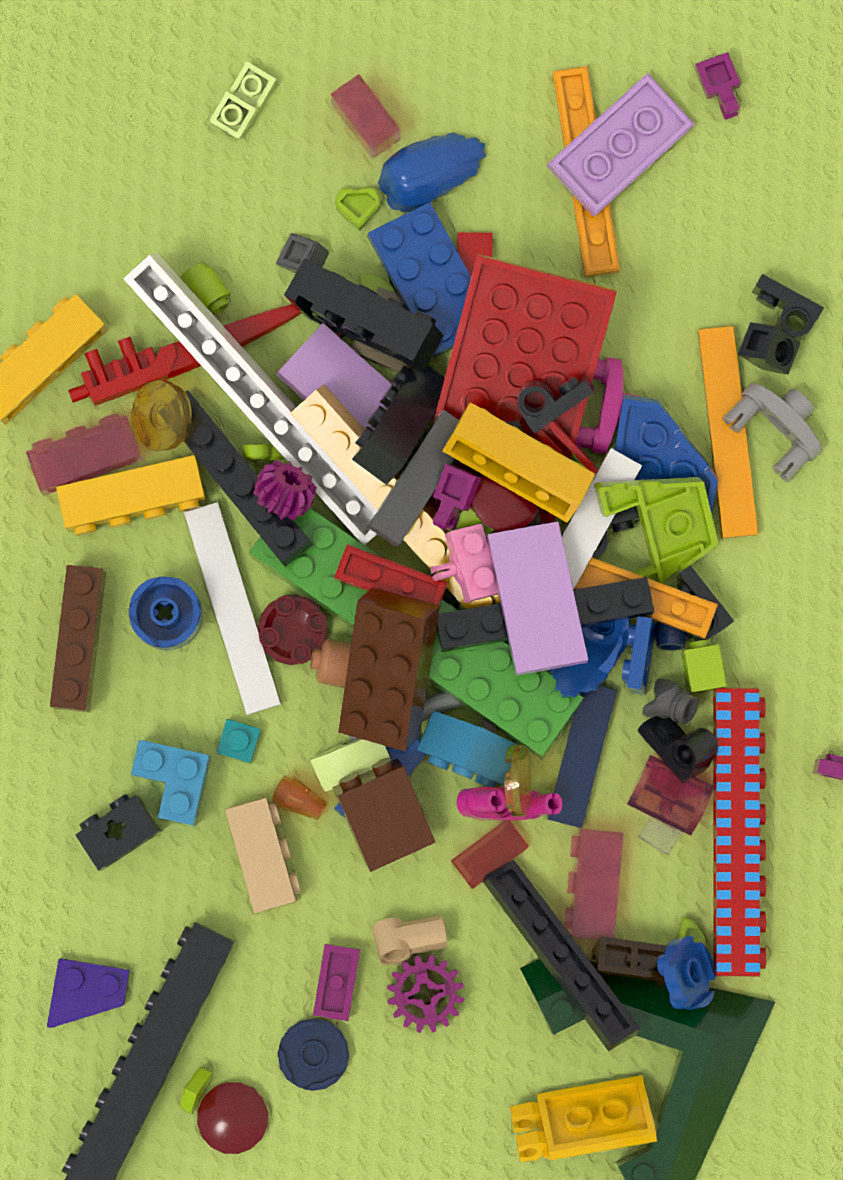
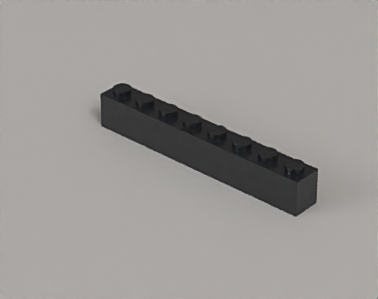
[62,922,235,1180]

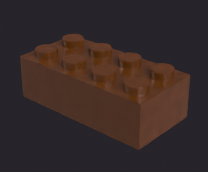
[338,587,440,751]

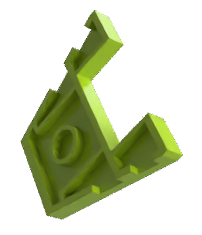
[594,477,719,585]

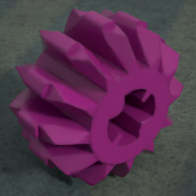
[253,460,317,520]

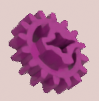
[387,955,464,1033]

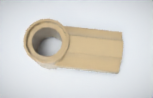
[372,915,447,965]

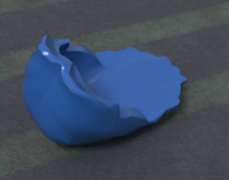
[378,132,486,212]
[550,619,630,698]

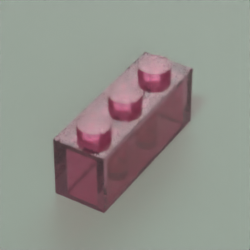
[26,414,143,496]
[564,829,623,939]

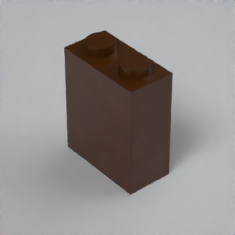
[332,758,436,872]

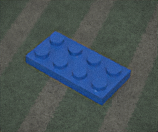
[367,202,471,358]

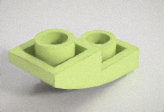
[209,61,278,139]
[309,738,390,792]

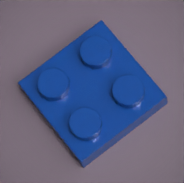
[622,616,656,695]

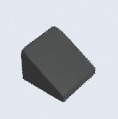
[276,233,329,274]

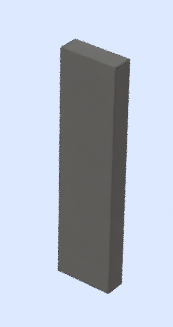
[367,410,459,547]

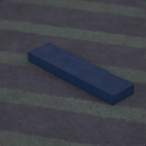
[547,686,617,828]

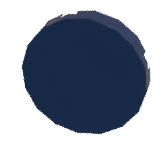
[278,1018,349,1091]

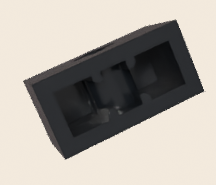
[75,794,161,871]

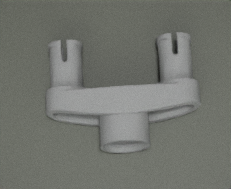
[722,383,822,482]

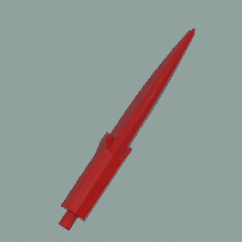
[68,304,302,406]

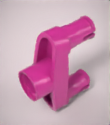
[575,357,640,455]
[457,787,563,821]

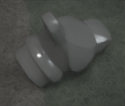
[642,678,698,724]

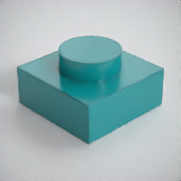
[216,719,261,763]

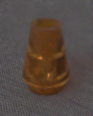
[271,775,327,820]

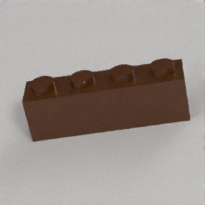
[50,565,106,713]

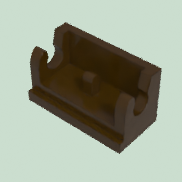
[591,936,667,986]

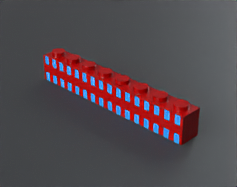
[713,688,766,977]

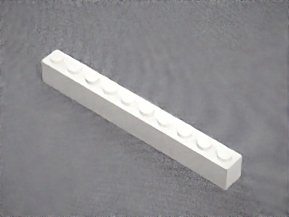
[124,253,377,545]

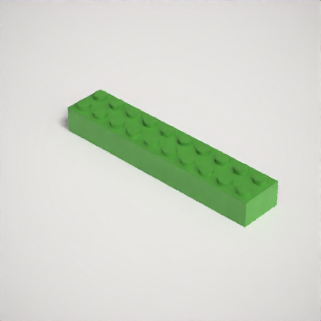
[249,508,584,760]

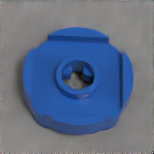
[657,936,715,1010]

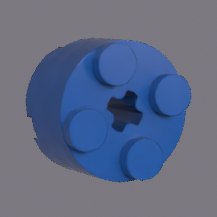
[129,577,203,651]

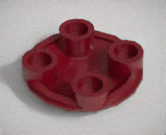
[470,473,539,532]
[258,595,328,665]
[197,1082,268,1154]

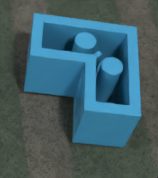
[417,710,526,788]
[131,740,211,826]

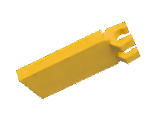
[510,1075,657,1162]

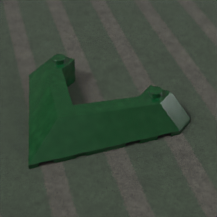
[520,958,775,1180]

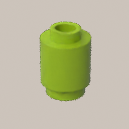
[181,262,231,316]

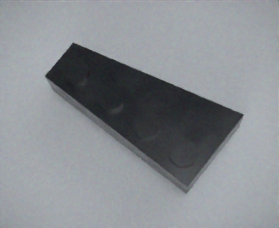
[284,258,444,372]

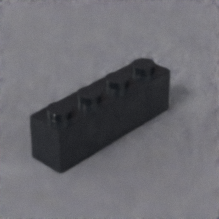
[352,365,445,485]

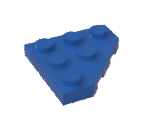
[614,394,718,514]

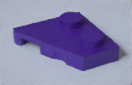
[47,958,130,1028]

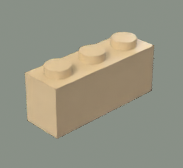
[225,798,301,914]

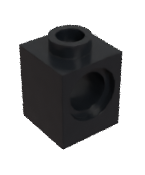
[738,322,801,375]

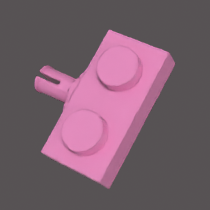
[431,523,499,603]

